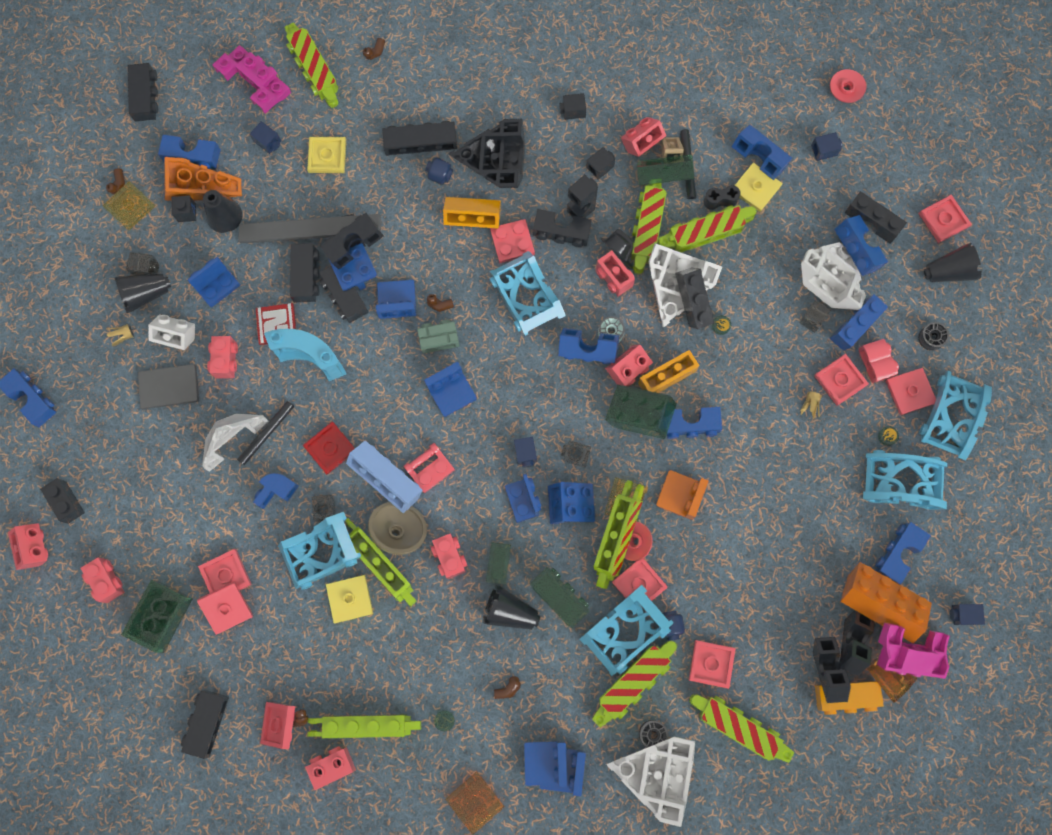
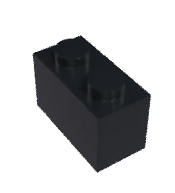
[40,478,85,524]

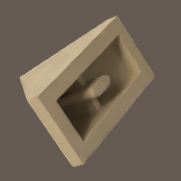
[661,137,684,164]

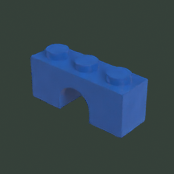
[731,125,792,180]
[158,135,221,169]
[834,215,888,276]
[829,294,888,351]
[558,328,619,364]
[0,368,57,427]
[660,407,722,439]
[875,522,931,585]

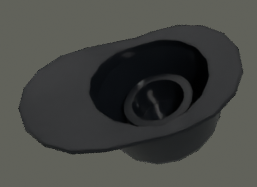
[601,229,633,270]

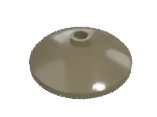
[368,502,427,555]

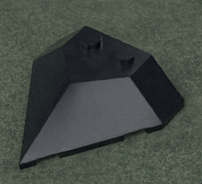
[448,119,525,188]

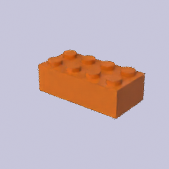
[840,562,932,643]

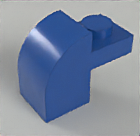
[253,474,299,509]

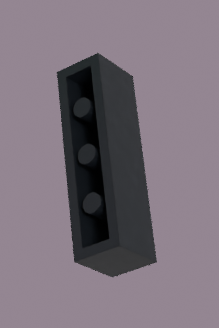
[382,121,457,156]

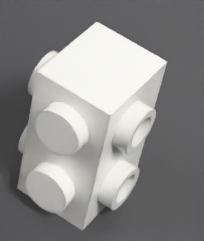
[149,315,195,350]

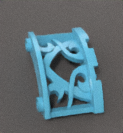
[489,251,566,336]
[264,329,346,381]
[919,370,992,460]
[863,450,947,510]
[278,512,361,590]
[579,585,674,676]

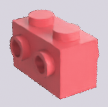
[621,117,667,157]
[596,251,635,297]
[207,336,238,378]
[605,344,653,387]
[8,523,48,570]
[431,533,468,579]
[81,557,125,603]
[305,746,356,790]

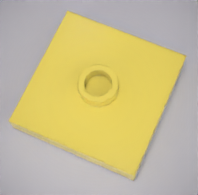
[307,137,346,173]
[735,163,783,212]
[326,575,373,624]

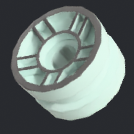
[598,316,625,342]

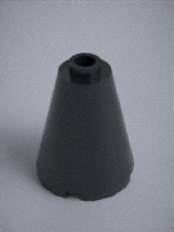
[203,190,242,233]
[924,243,982,282]
[114,274,171,313]
[483,585,540,630]

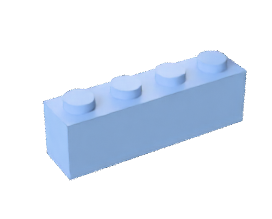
[346,441,423,513]

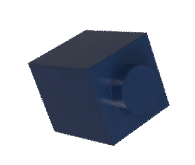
[249,121,281,154]
[811,132,842,161]
[514,436,537,468]
[950,604,985,625]

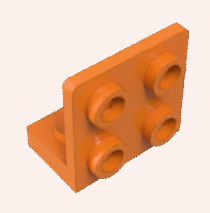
[656,470,709,520]

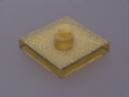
[102,181,156,231]

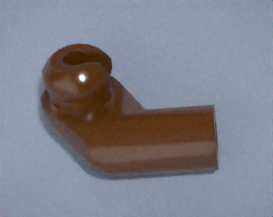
[363,38,385,60]
[106,168,125,194]
[427,294,454,312]
[494,676,521,699]
[292,709,308,727]

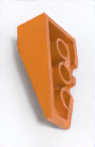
[164,157,242,201]

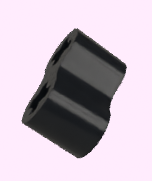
[703,185,741,210]

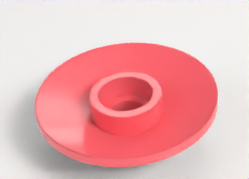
[830,69,866,103]
[625,522,652,561]

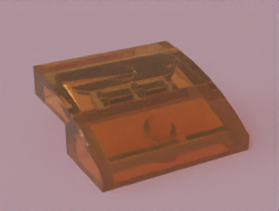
[867,657,917,703]
[445,771,505,835]

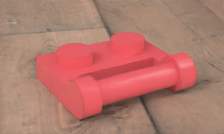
[403,443,455,494]

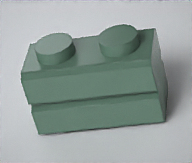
[417,320,460,354]

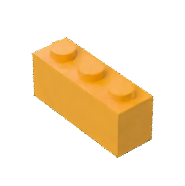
[443,197,501,228]
[638,350,700,399]
[814,681,884,715]

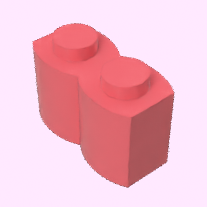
[859,339,899,384]

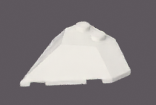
[801,242,866,310]
[648,243,722,327]
[202,414,269,472]
[606,736,695,827]

